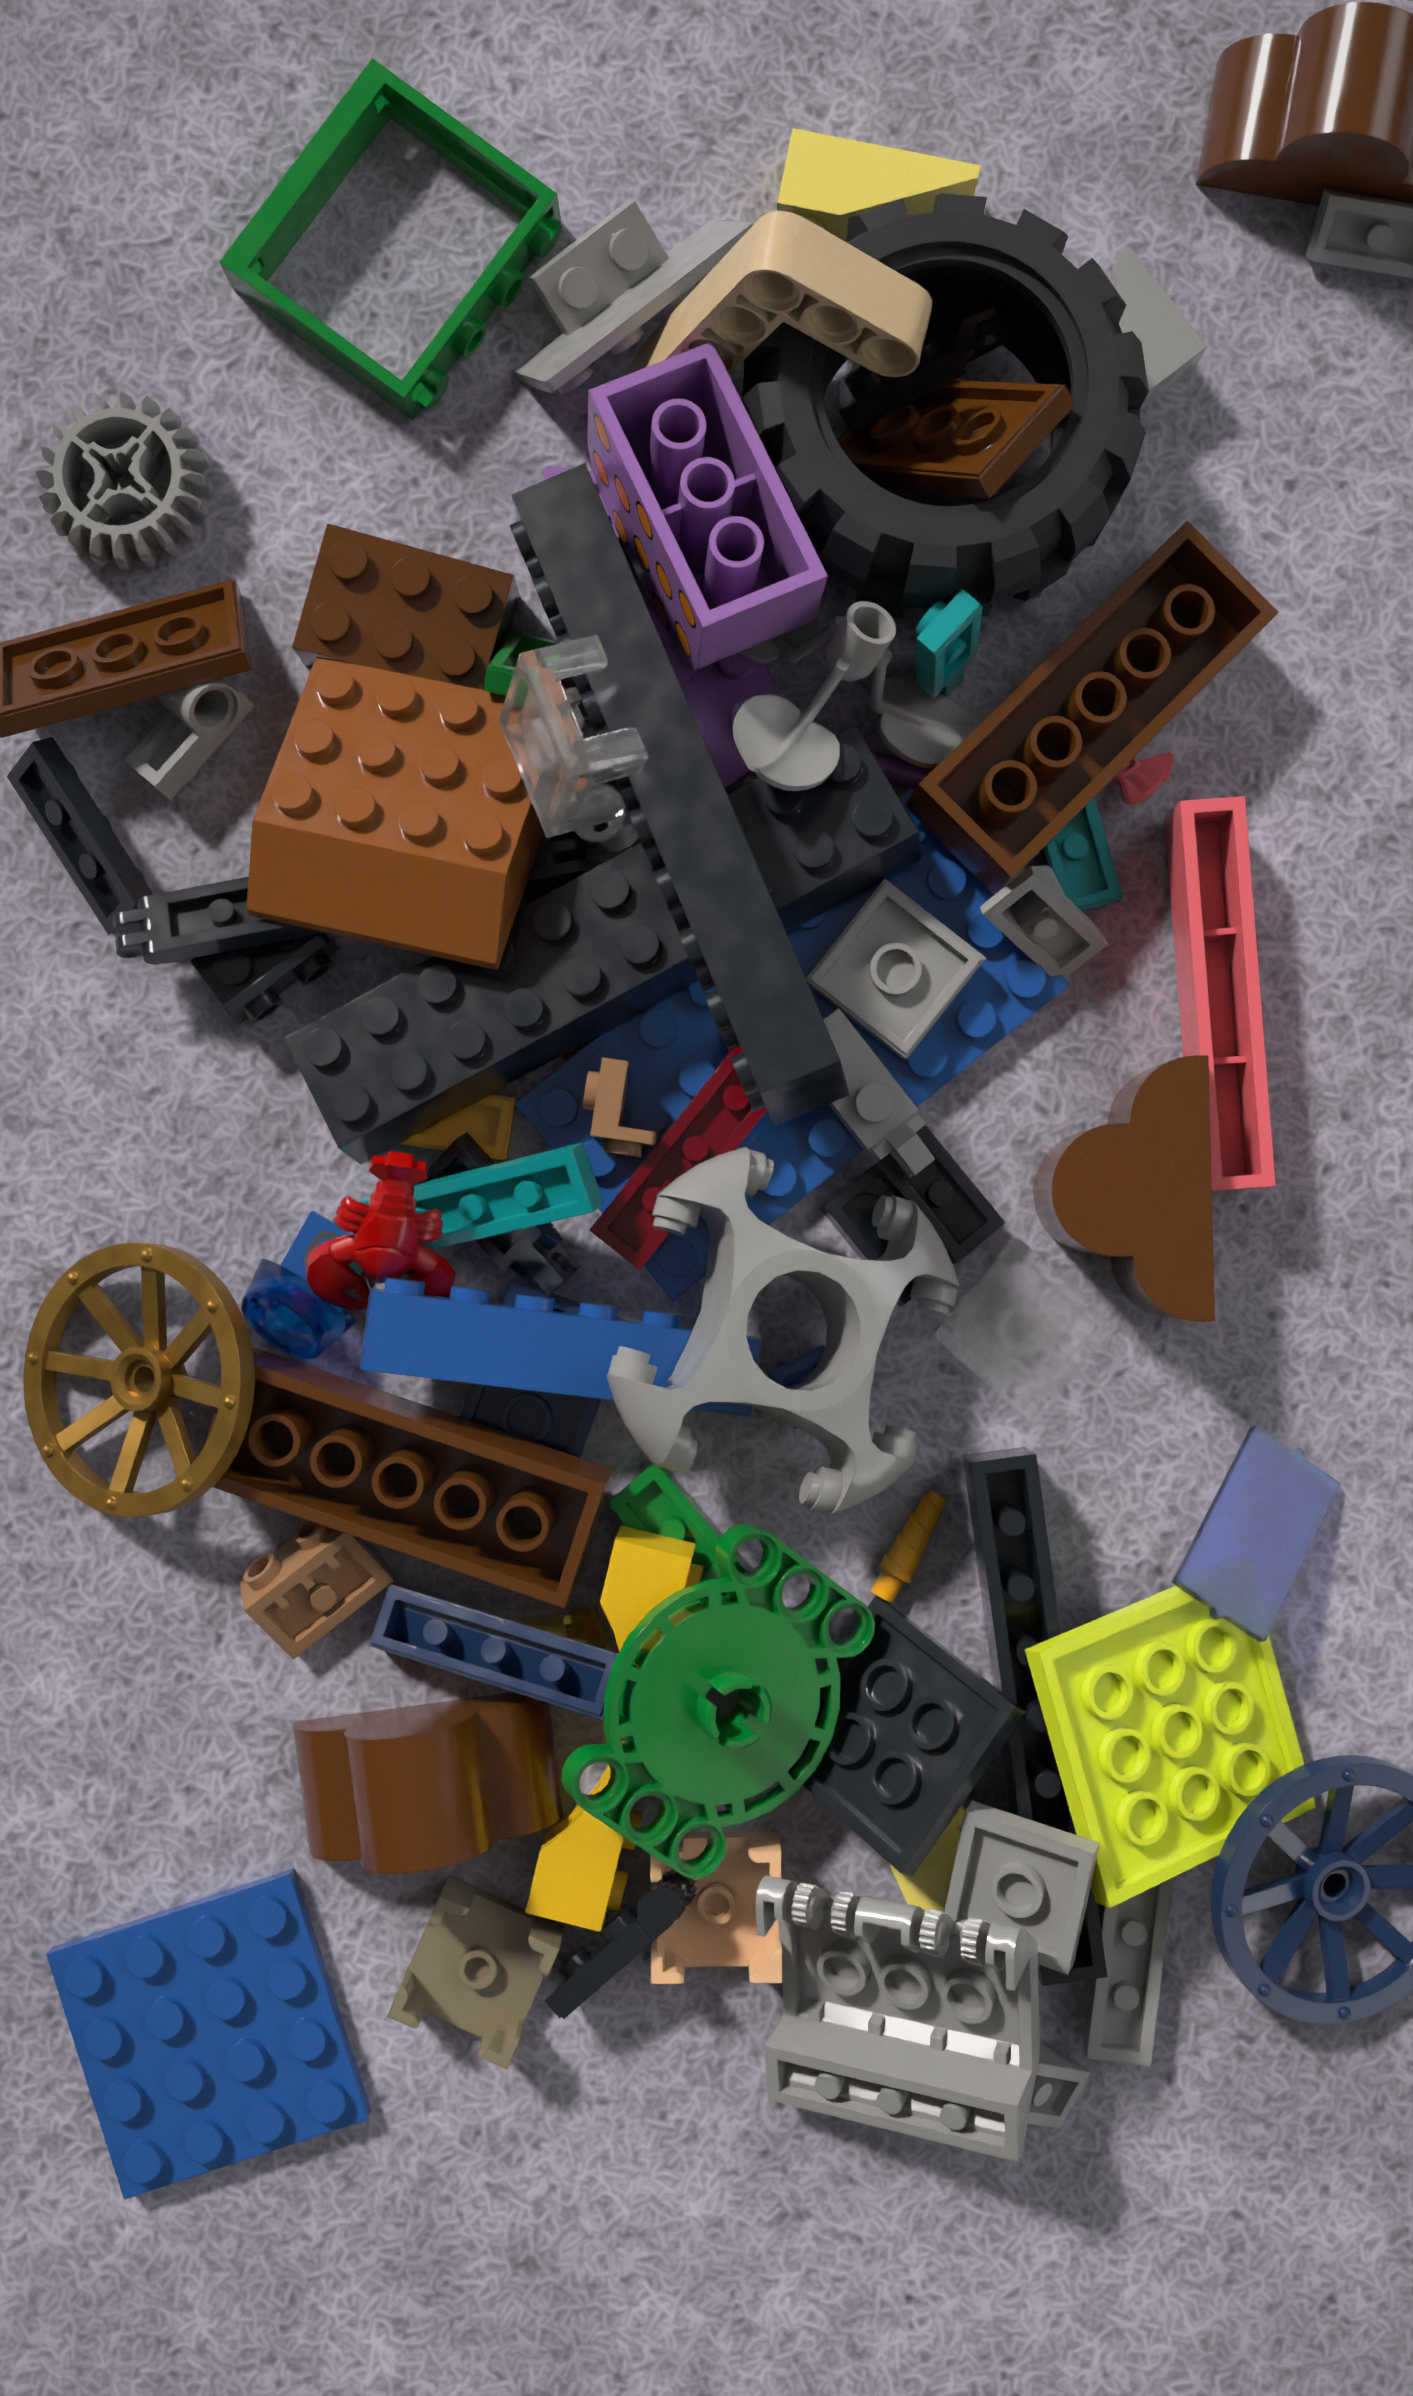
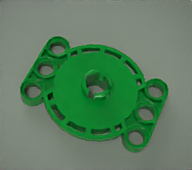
[561,1524,875,1879]

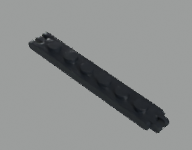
[113,816,590,965]

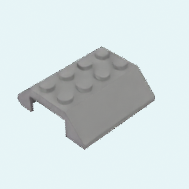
[756,1875,1040,2162]

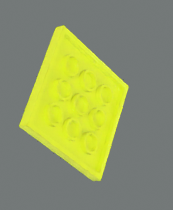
[1025,1561,1316,1908]

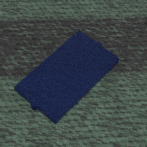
[1172,1425,1341,1643]

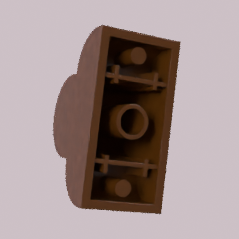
[1196,2,1413,206]
[1033,1055,1215,1322]
[293,1692,563,1874]

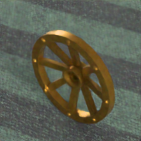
[23,1243,255,1517]

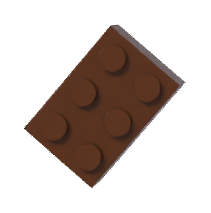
[292,523,520,690]

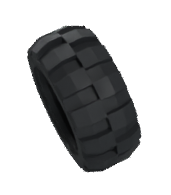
[741,193,1149,619]

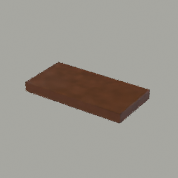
[837,380,1076,498]
[0,580,252,738]

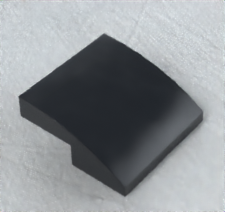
[820,1125,1006,1307]

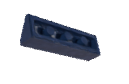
[369,1584,620,1721]

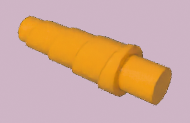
[871,1489,947,1604]

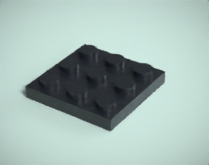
[788,1596,1026,1876]

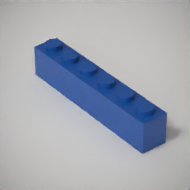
[360,1278,761,1417]

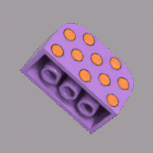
[587,342,828,671]

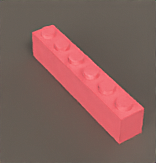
[1164,796,1276,1191]

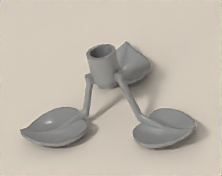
[733,601,982,791]

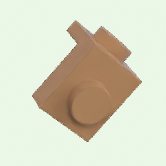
[583,1057,658,1157]

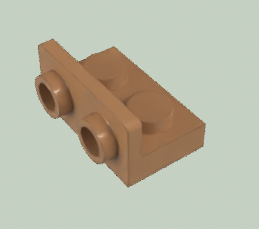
[239,1520,394,1660]

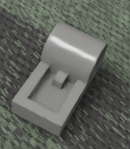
[124,678,255,800]

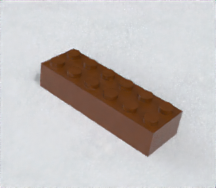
[904,520,1279,895]
[205,1347,615,1609]

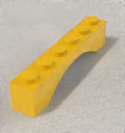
[525,1525,704,1932]

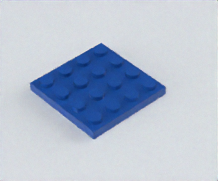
[46,1868,371,2200]

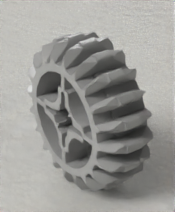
[35,391,213,571]

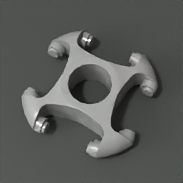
[606,1147,960,1515]

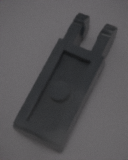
[545,1869,698,2019]

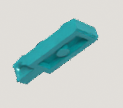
[915,589,983,698]

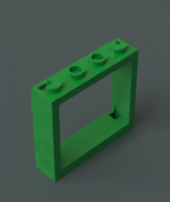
[219,58,562,420]

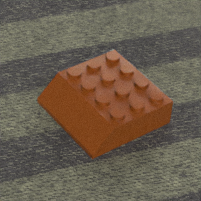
[246,656,571,970]

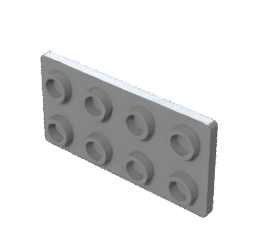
[514,201,753,394]

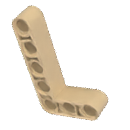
[630,211,932,377]

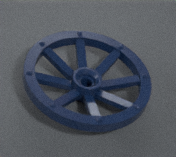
[1211,1755,1413,2025]

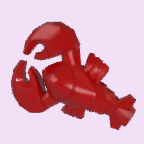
[306,1151,456,1310]

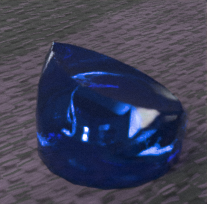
[241,1258,357,1359]

